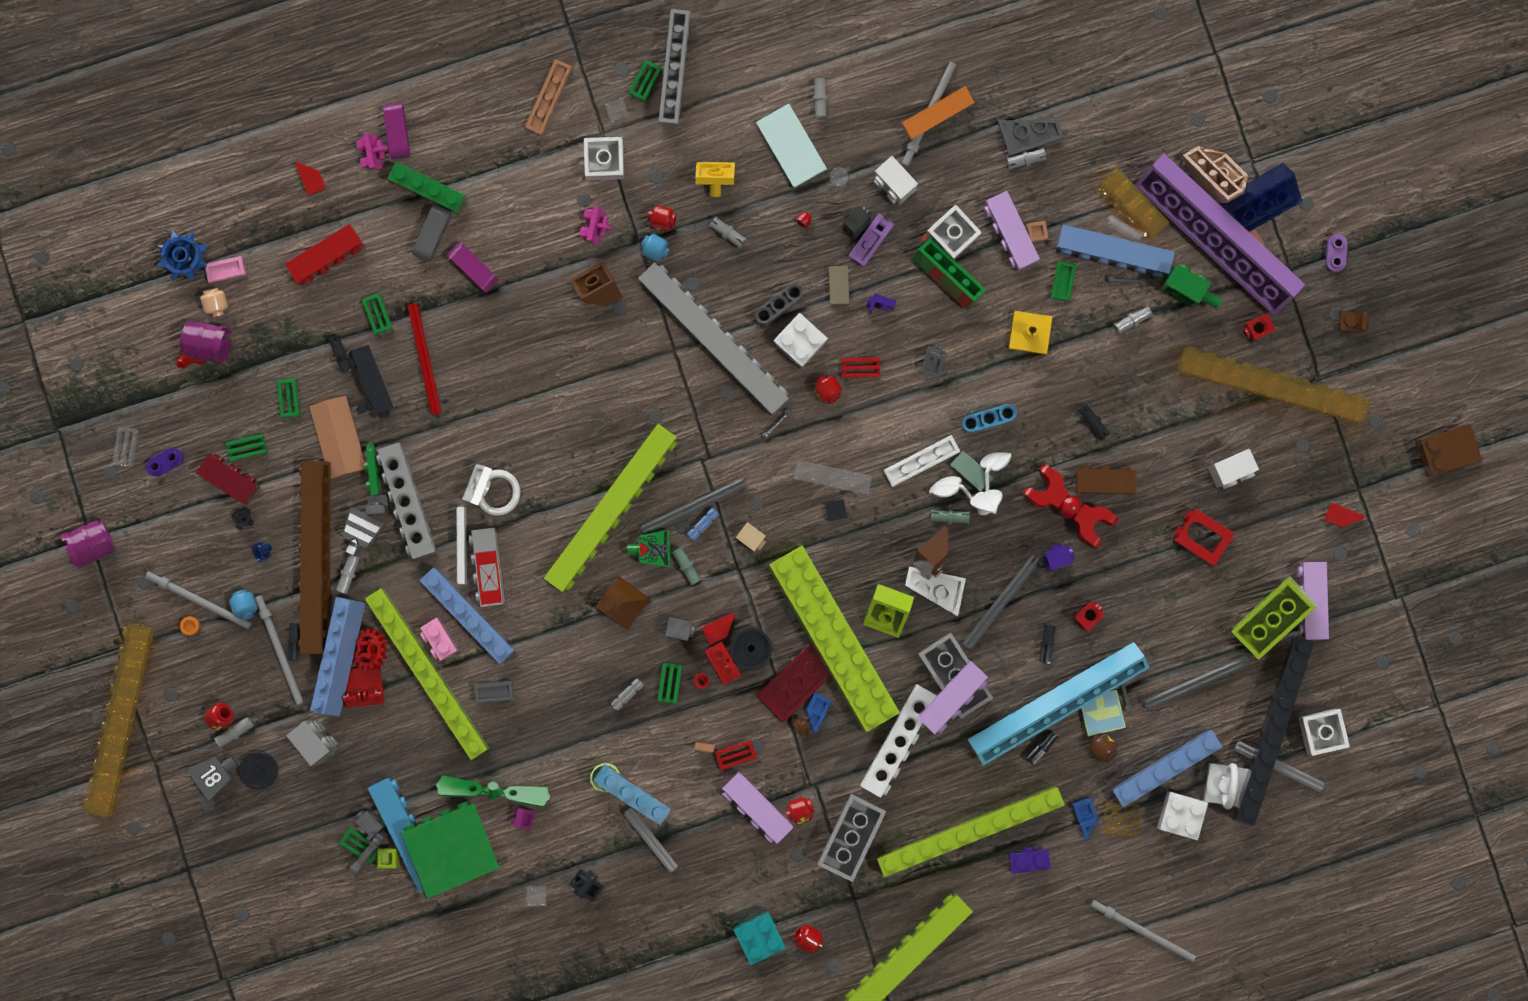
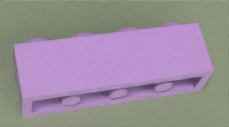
[984,191,1040,272]
[1297,562,1329,640]
[917,661,988,734]
[722,772,793,844]

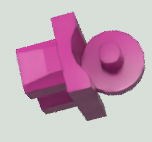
[357,133,389,170]
[579,207,612,245]

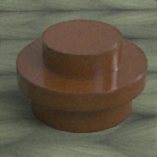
[794,717,811,736]

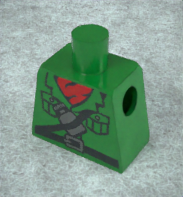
[627,530,671,567]

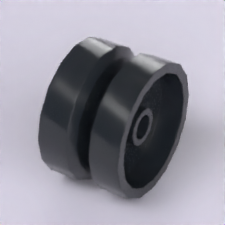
[730,628,773,670]

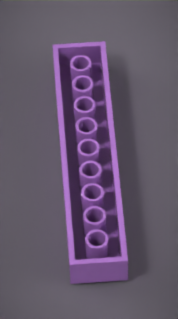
[1134,154,1305,315]

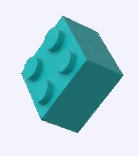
[734,911,786,965]

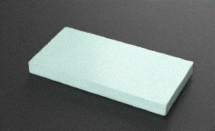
[756,104,827,188]

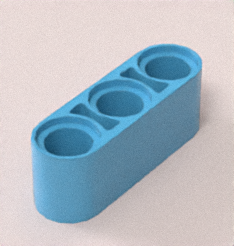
[961,404,1017,434]

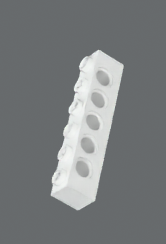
[860,684,937,798]

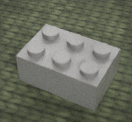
[286,719,339,766]

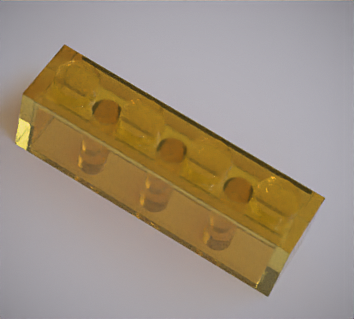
[1098,168,1170,241]

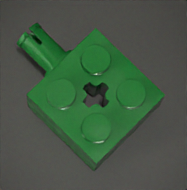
[1160,264,1222,309]

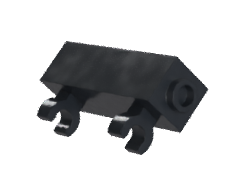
[339,345,394,419]

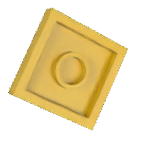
[696,162,735,197]
[1009,311,1052,355]

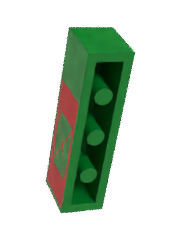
[387,162,467,216]
[912,238,986,311]

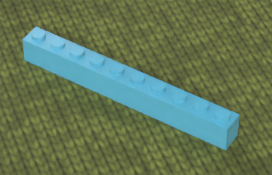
[968,642,1149,766]

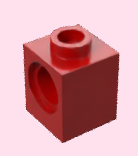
[1243,313,1276,342]
[1073,602,1105,632]

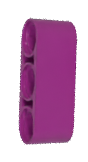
[383,103,411,160]
[447,242,499,293]

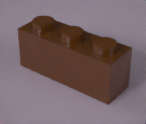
[1075,466,1136,495]

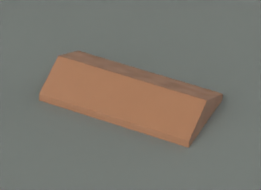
[309,396,365,479]

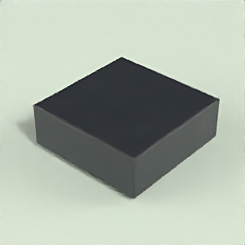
[825,499,847,521]

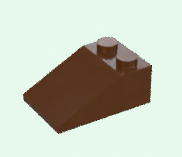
[1415,424,1482,478]

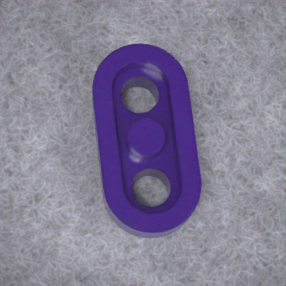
[146,448,184,477]

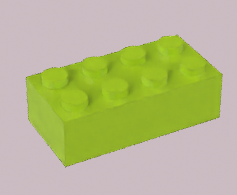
[1232,576,1317,660]

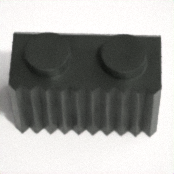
[842,206,871,240]

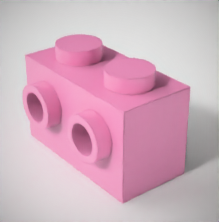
[420,618,460,661]

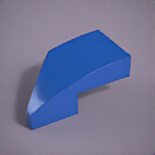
[1072,797,1098,840]

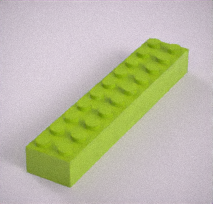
[767,545,900,733]

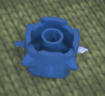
[157,232,208,281]

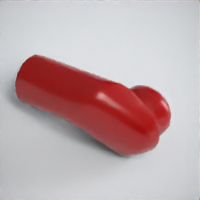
[176,354,205,369]

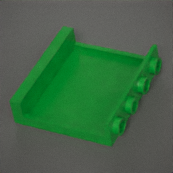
[400,801,499,899]

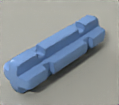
[687,508,719,541]

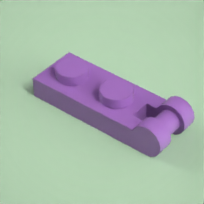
[848,213,895,267]

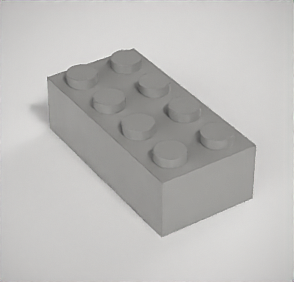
[918,633,993,719]
[817,793,886,882]

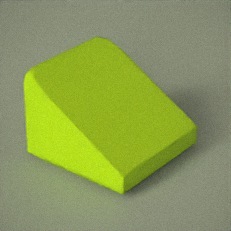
[377,848,400,869]

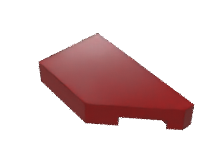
[295,162,327,196]
[1324,502,1365,528]
[702,613,735,645]

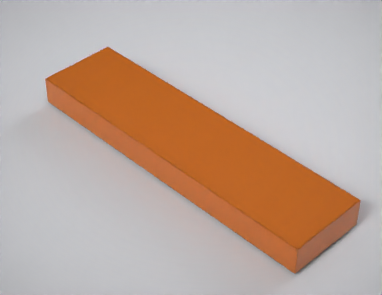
[901,86,975,140]

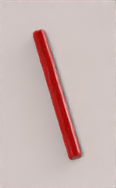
[408,304,442,415]

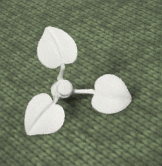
[929,452,1012,515]

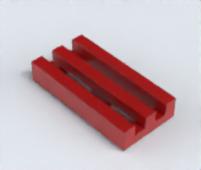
[841,358,880,378]
[715,740,757,770]

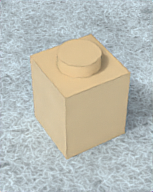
[736,522,766,552]

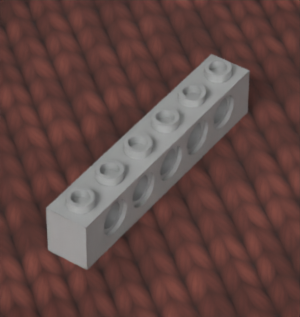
[659,9,691,128]
[376,442,437,560]

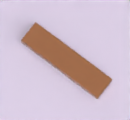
[525,59,573,136]

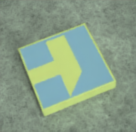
[1081,690,1126,736]

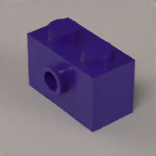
[1041,543,1075,572]
[1008,847,1051,874]

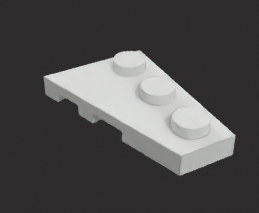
[905,567,966,616]

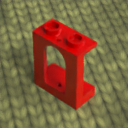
[1173,509,1235,567]
[705,641,742,685]

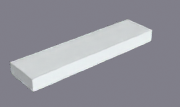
[883,435,960,487]
[457,507,467,584]

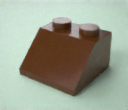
[913,526,948,580]

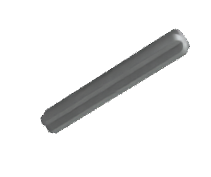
[624,808,678,873]

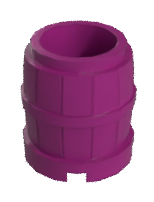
[180,321,232,364]
[61,521,115,569]

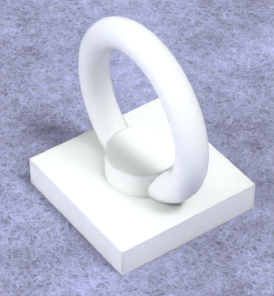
[462,464,520,516]
[1203,763,1248,810]

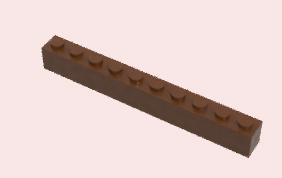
[298,461,331,654]

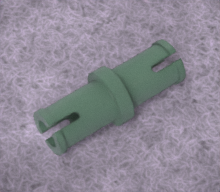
[931,509,970,524]
[672,547,701,585]

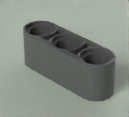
[412,205,452,262]
[755,284,803,326]

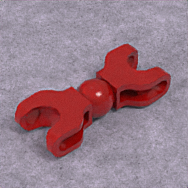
[1022,465,1119,549]

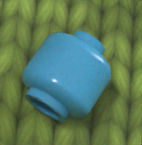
[640,234,670,262]
[229,590,258,620]

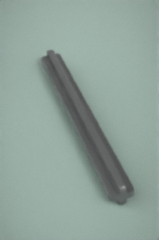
[641,478,747,535]
[963,556,1040,650]
[1143,656,1250,710]

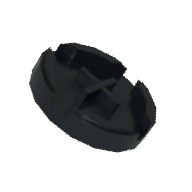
[239,751,278,790]

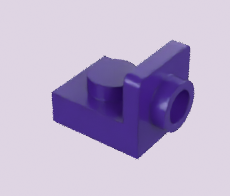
[866,293,896,314]

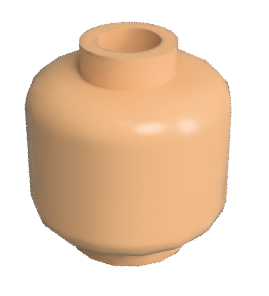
[200,288,228,317]

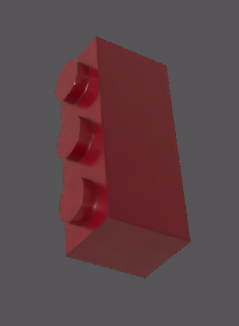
[196,453,260,505]

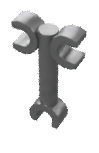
[348,830,389,875]

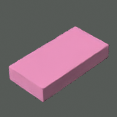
[205,256,247,284]

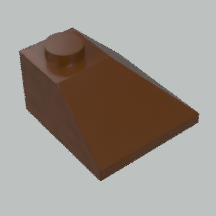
[570,262,623,307]
[595,576,650,630]

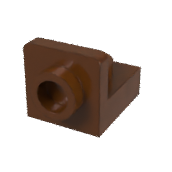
[1339,311,1369,333]

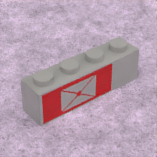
[469,528,505,607]

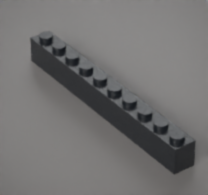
[1232,636,1315,826]

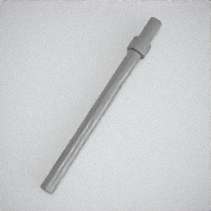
[902,62,956,166]
[145,571,252,629]
[255,595,303,705]
[1090,900,1196,963]

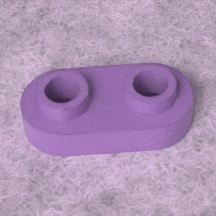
[1325,234,1348,273]

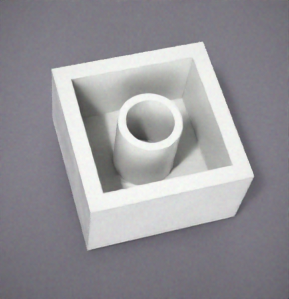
[584,137,625,180]
[873,156,918,205]
[926,205,982,260]
[774,313,828,369]
[1208,449,1259,489]
[1298,709,1350,756]
[1157,791,1208,840]

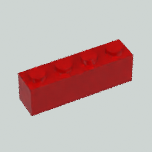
[285,224,365,286]

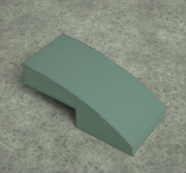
[950,451,994,492]

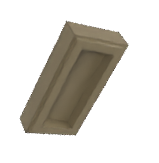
[829,266,849,305]

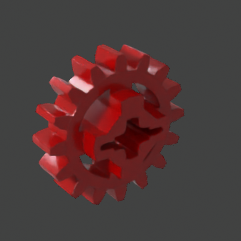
[353,629,389,671]

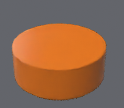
[180,616,201,636]

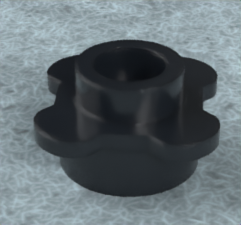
[232,508,254,530]

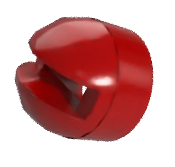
[795,212,812,229]
[693,673,709,689]

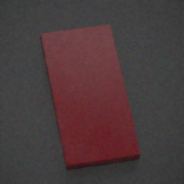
[756,642,831,723]

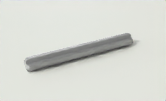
[1234,742,1324,792]

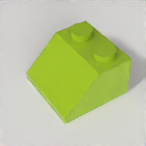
[863,584,914,638]

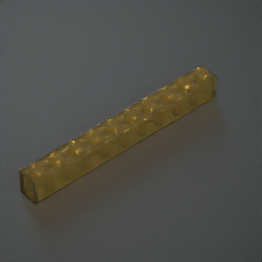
[1175,346,1370,424]
[84,623,155,818]

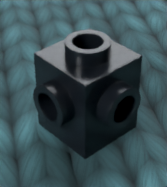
[569,868,605,902]

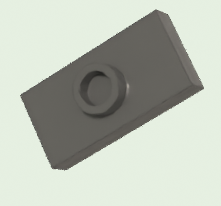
[474,681,515,704]

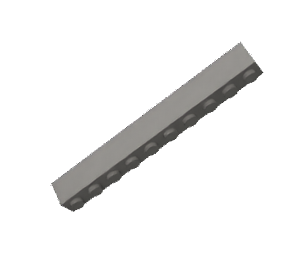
[638,262,789,416]

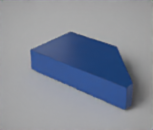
[806,693,832,733]

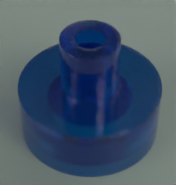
[252,542,273,562]

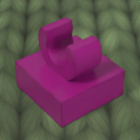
[510,808,535,830]

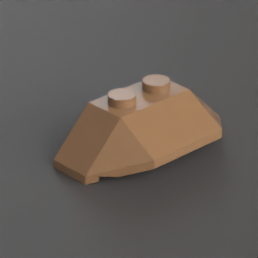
[1183,146,1249,204]

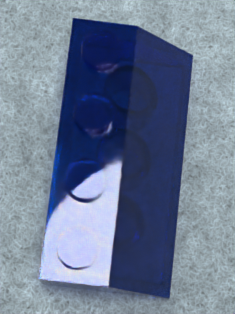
[1219,163,1303,232]

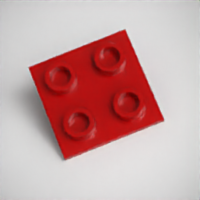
[343,666,385,708]

